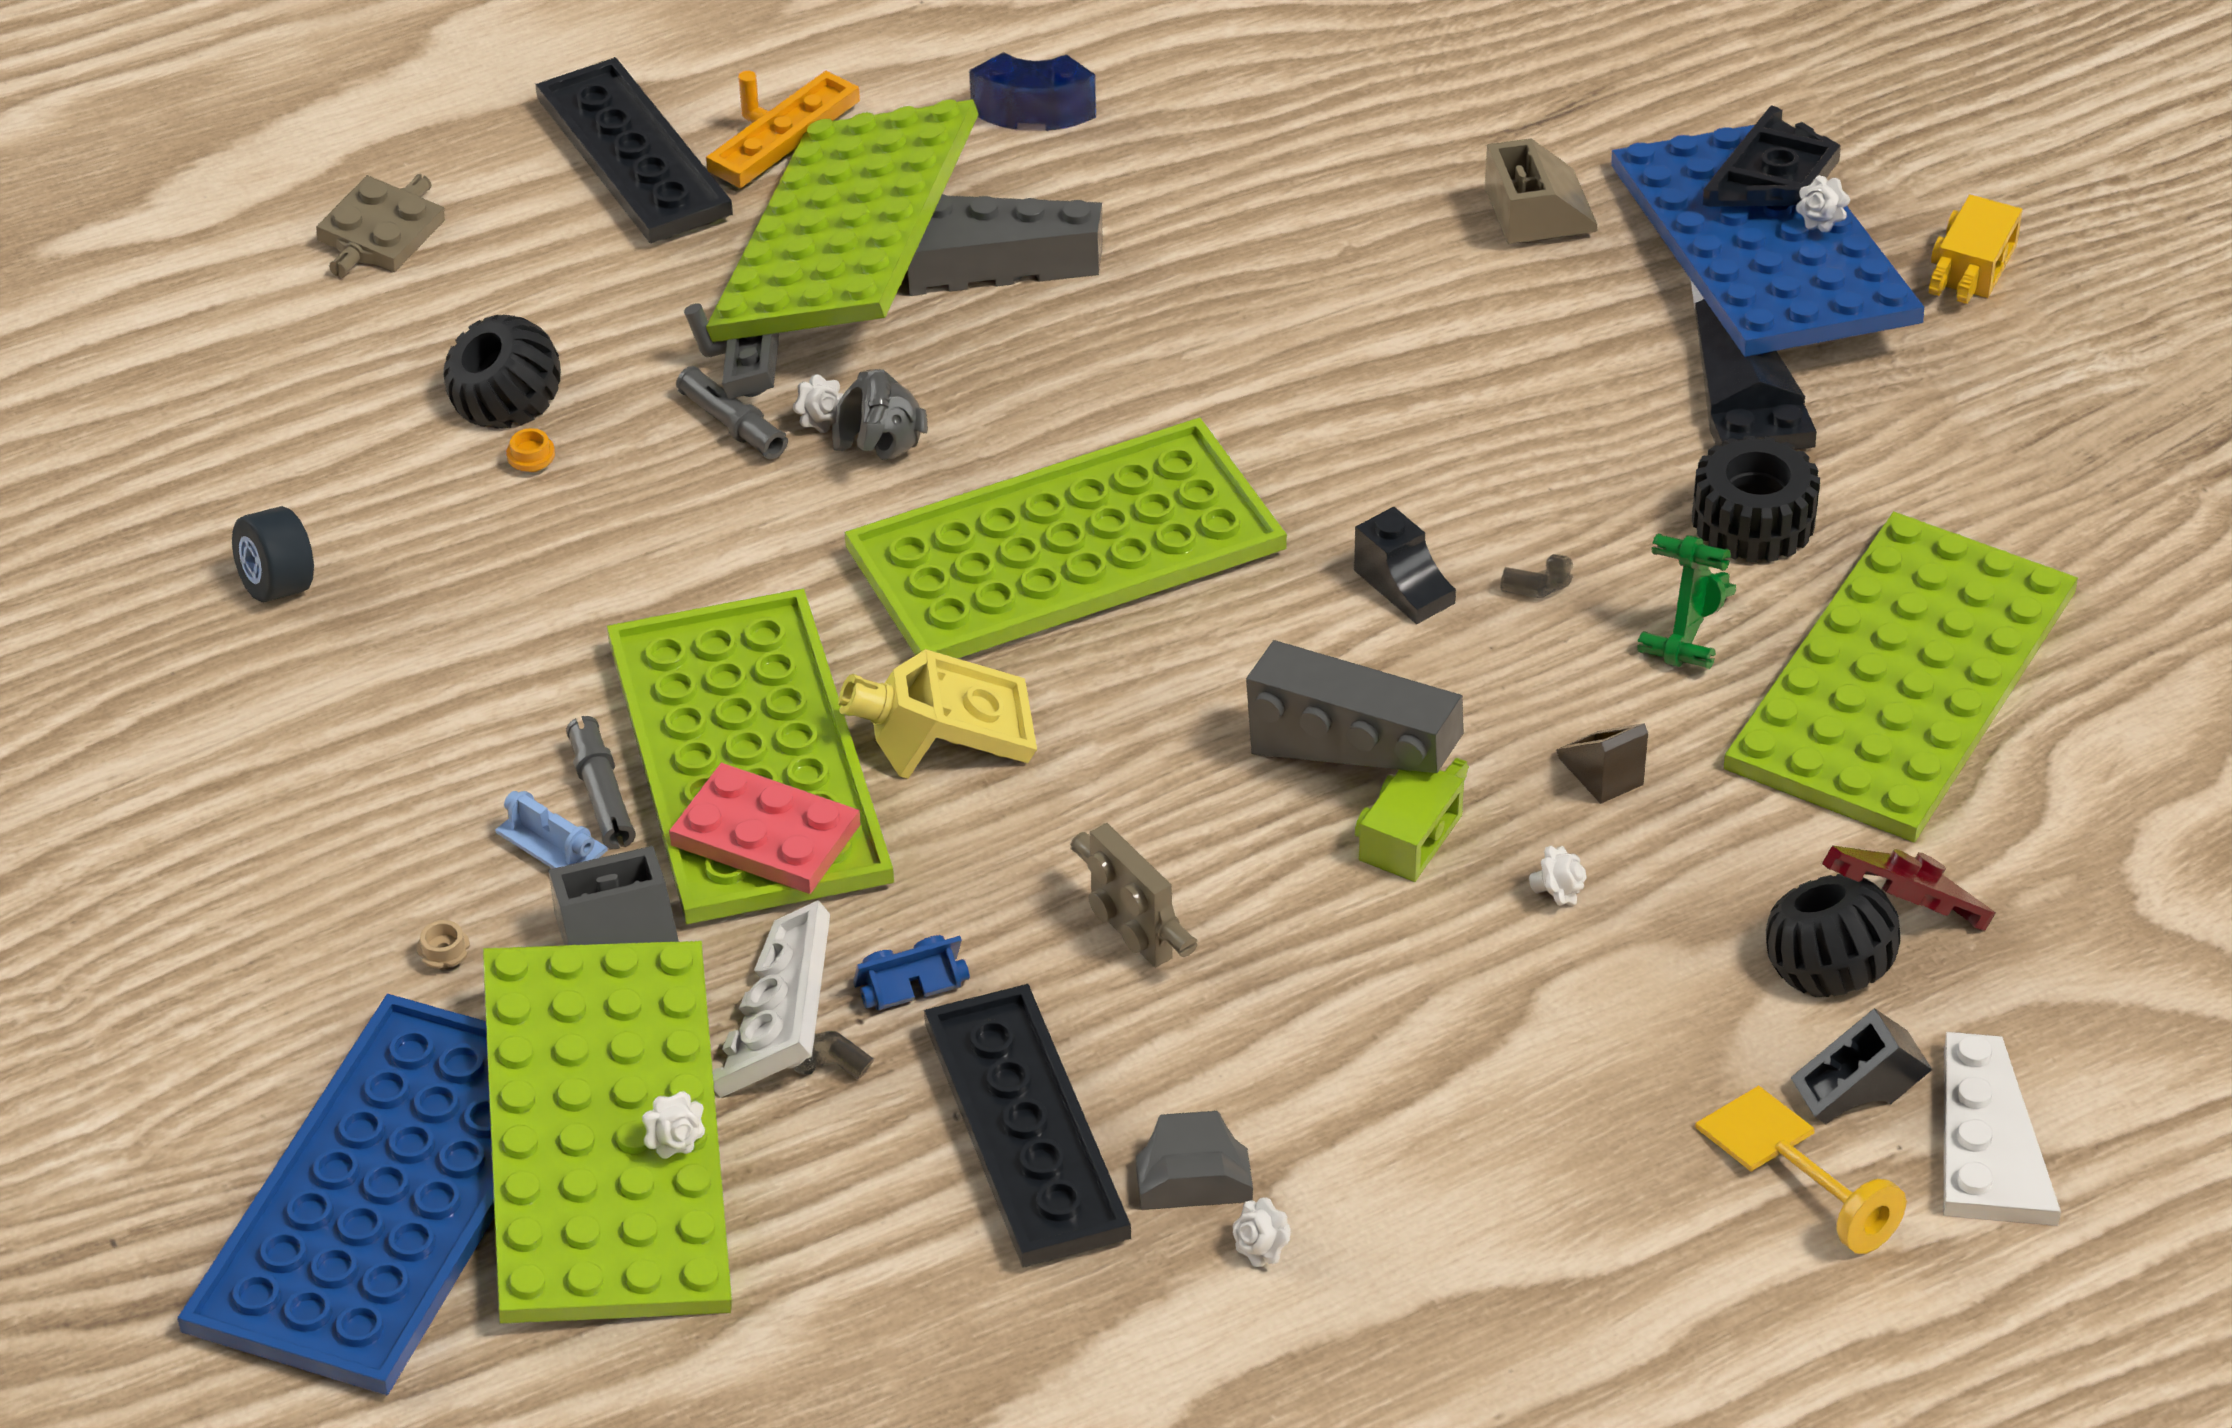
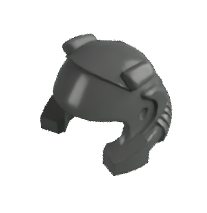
[832,369,928,460]

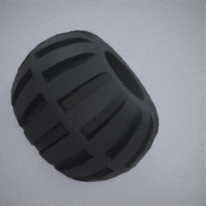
[443,314,561,428]
[1766,874,1901,997]

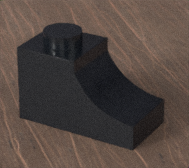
[1354,506,1456,625]
[1791,1008,1933,1124]

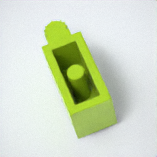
[1355,758,1469,882]

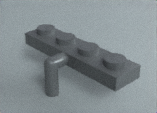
[684,303,779,400]

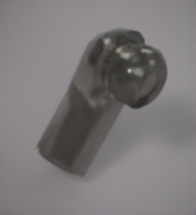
[1500,554,1574,598]
[793,1031,874,1080]

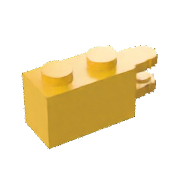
[1929,194,2023,304]

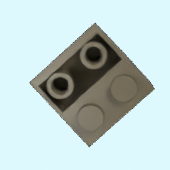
[1485,138,1598,244]

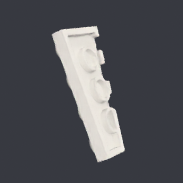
[713,900,830,1098]
[1943,1032,2061,1226]

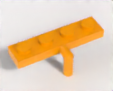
[706,70,860,188]

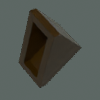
[1556,723,1648,804]

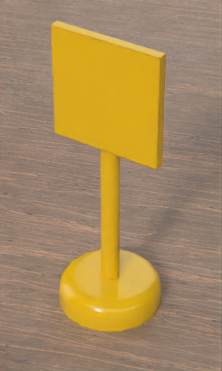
[1695,1085,1907,1254]

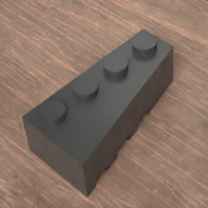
[908,194,1103,296]
[1246,640,1464,773]

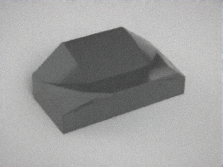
[1136,1110,1253,1210]

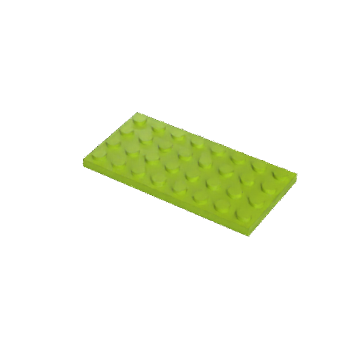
[706,99,979,342]
[845,417,1287,659]
[1723,511,2078,843]
[607,588,894,925]
[483,941,732,1324]

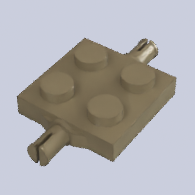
[316,174,445,278]
[1070,823,1198,968]

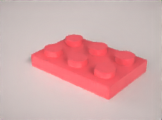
[669,763,861,894]

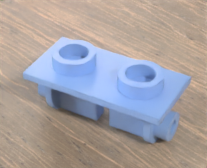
[495,791,608,869]

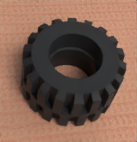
[1692,436,1820,563]

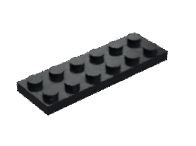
[535,57,733,244]
[924,984,1131,1268]

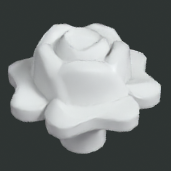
[1796,175,1850,233]
[793,374,843,433]
[1529,846,1586,906]
[642,1091,705,1159]
[1233,1197,1291,1267]

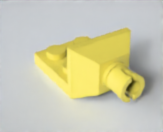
[838,649,1037,779]

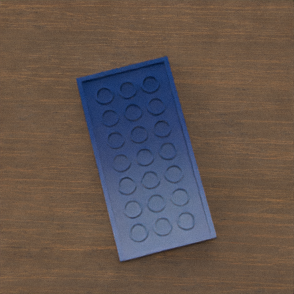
[1611,125,1925,357]
[177,993,495,1396]

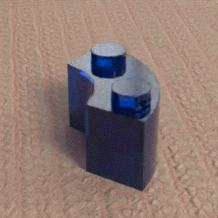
[969,52,1096,131]

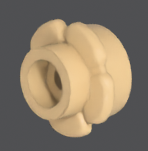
[417,920,470,969]

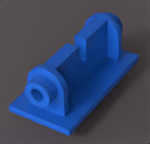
[853,935,970,1011]

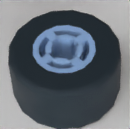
[232,506,314,602]

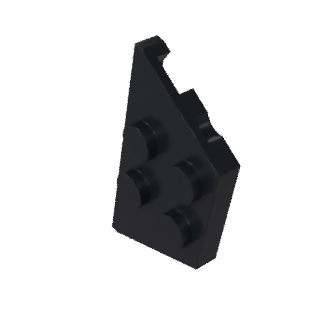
[1703,105,1841,207]

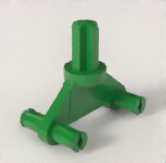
[1637,533,1736,669]

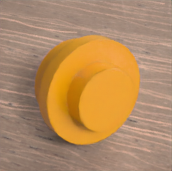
[506,428,555,472]

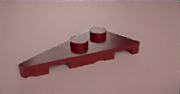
[1821,845,1996,931]

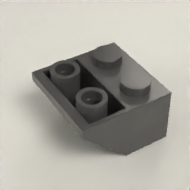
[548,846,679,945]

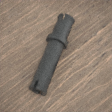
[676,366,788,460]
[566,716,636,849]

